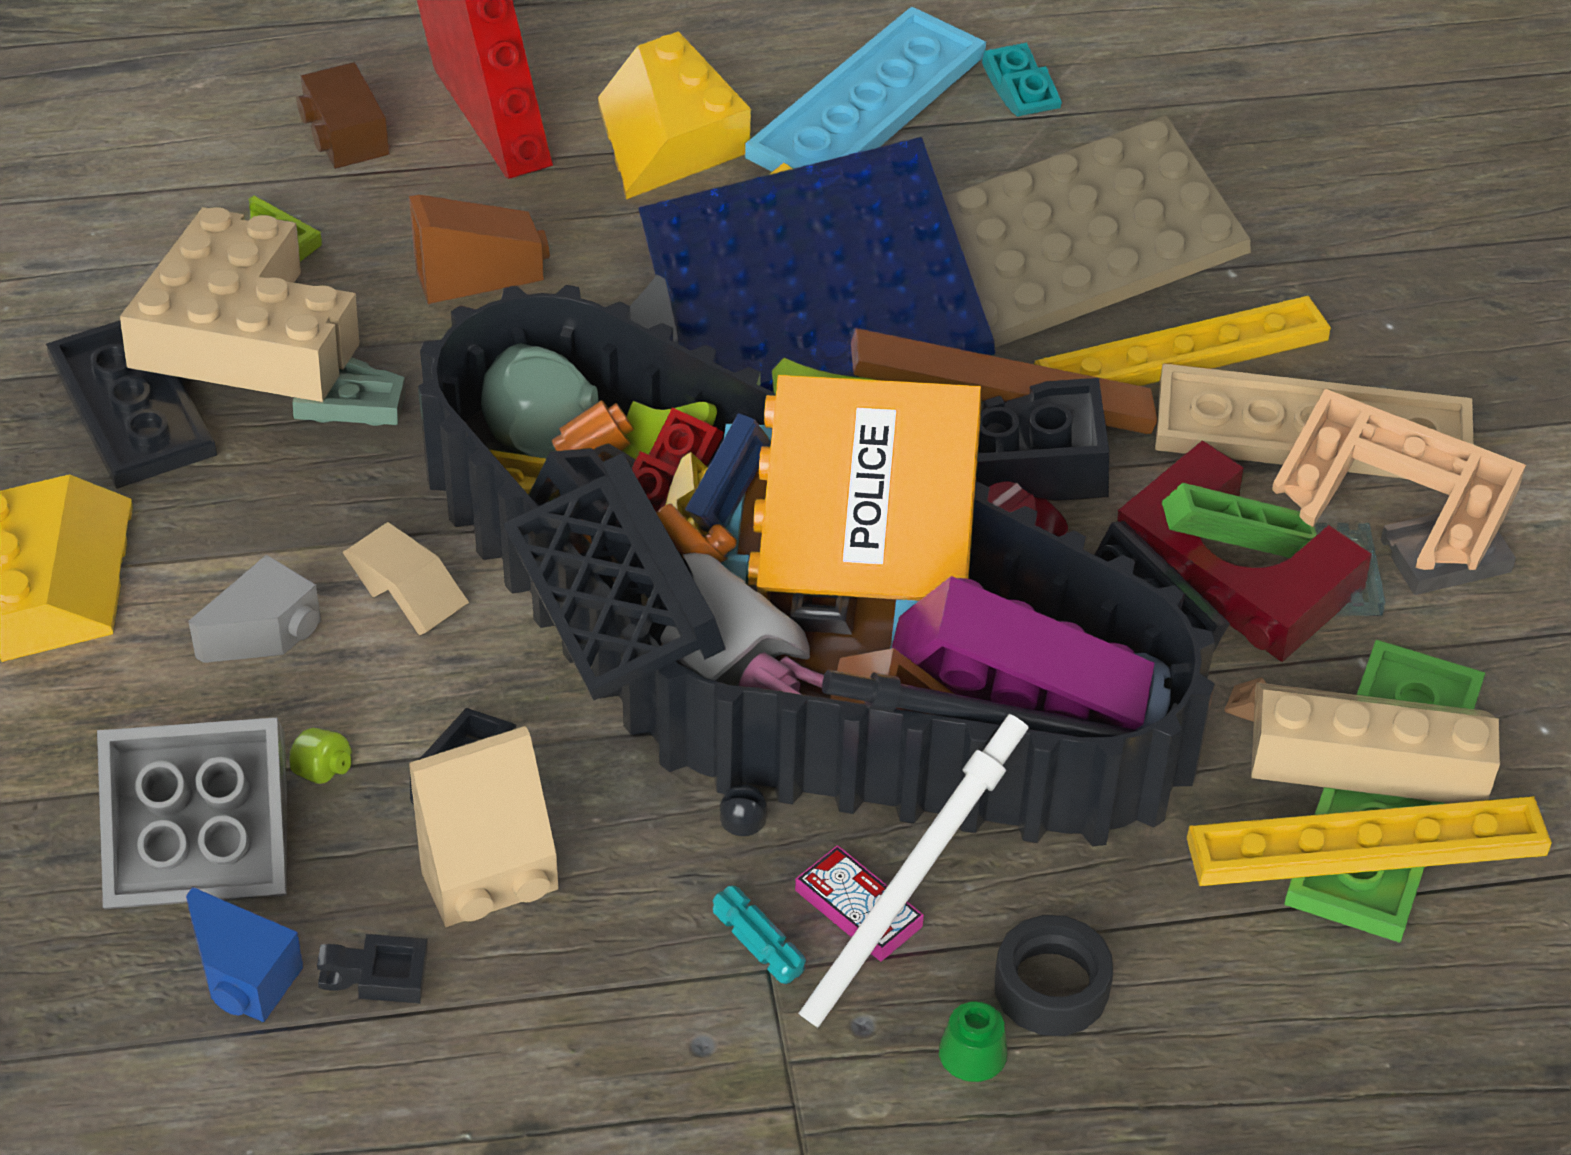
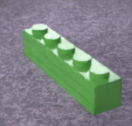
[1162,483,1317,558]

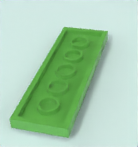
[1284,640,1485,943]

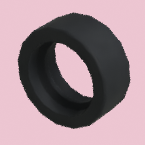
[995,915,1113,1036]

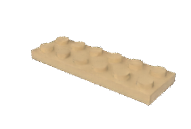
[1155,364,1473,479]

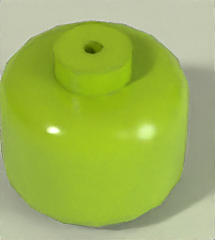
[289,728,351,784]

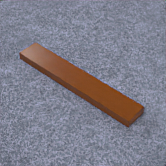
[851,328,1157,434]

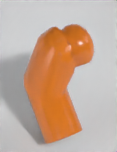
[657,504,737,563]

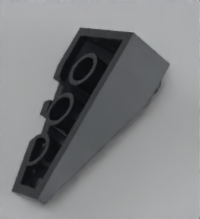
[976,378,1109,501]

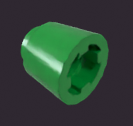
[939,1001,1007,1082]

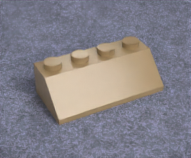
[1251,683,1500,803]

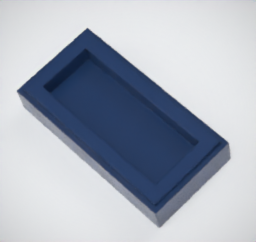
[685,413,771,533]

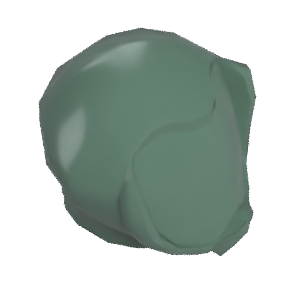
[481,343,598,459]

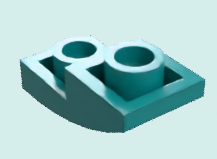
[982,42,1062,117]

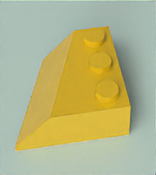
[598,31,751,199]
[0,474,133,662]

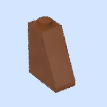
[409,195,550,304]

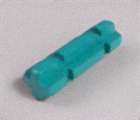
[712,885,806,984]

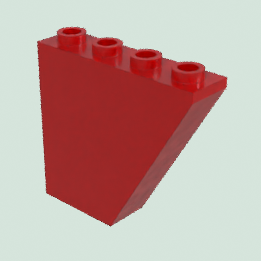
[417,0,553,179]

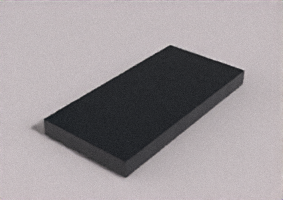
[46,320,217,489]

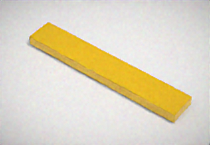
[1034,295,1331,386]
[1187,796,1552,886]

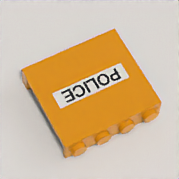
[748,375,981,601]

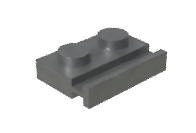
[1380,512,1516,595]

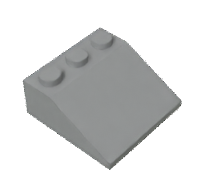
[97,717,287,909]

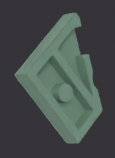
[292,357,406,426]

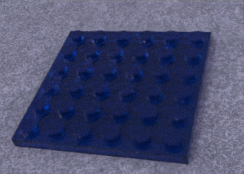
[638,137,996,393]

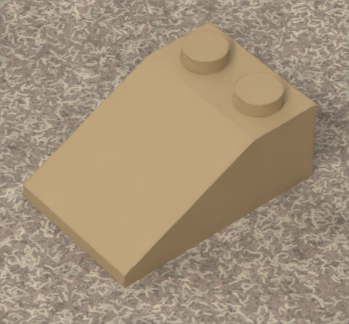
[409,726,558,928]

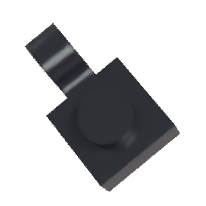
[317,934,428,1004]

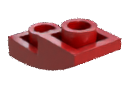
[632,407,724,513]

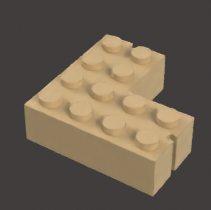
[120,207,360,402]

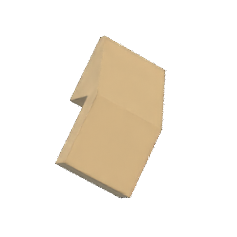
[342,522,469,636]

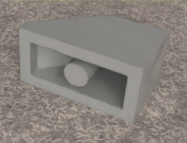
[188,555,321,663]

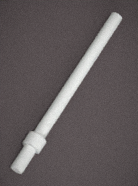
[798,714,1029,1028]

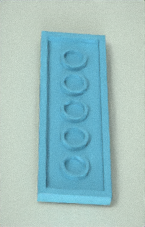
[745,6,986,192]

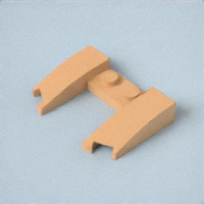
[1272,389,1526,570]

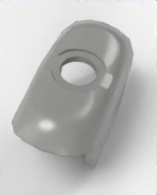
[660,552,810,686]

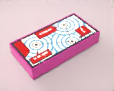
[795,845,924,962]

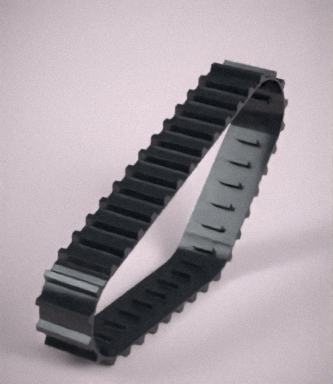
[418,285,1215,847]

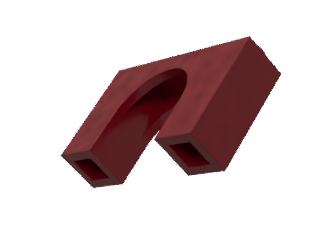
[1117,440,1372,662]

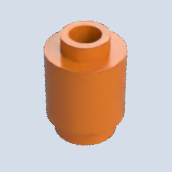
[551,400,634,462]

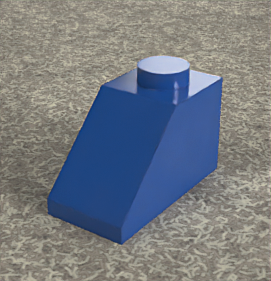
[186,887,303,1022]

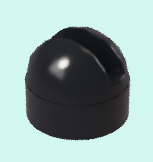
[720,784,767,836]

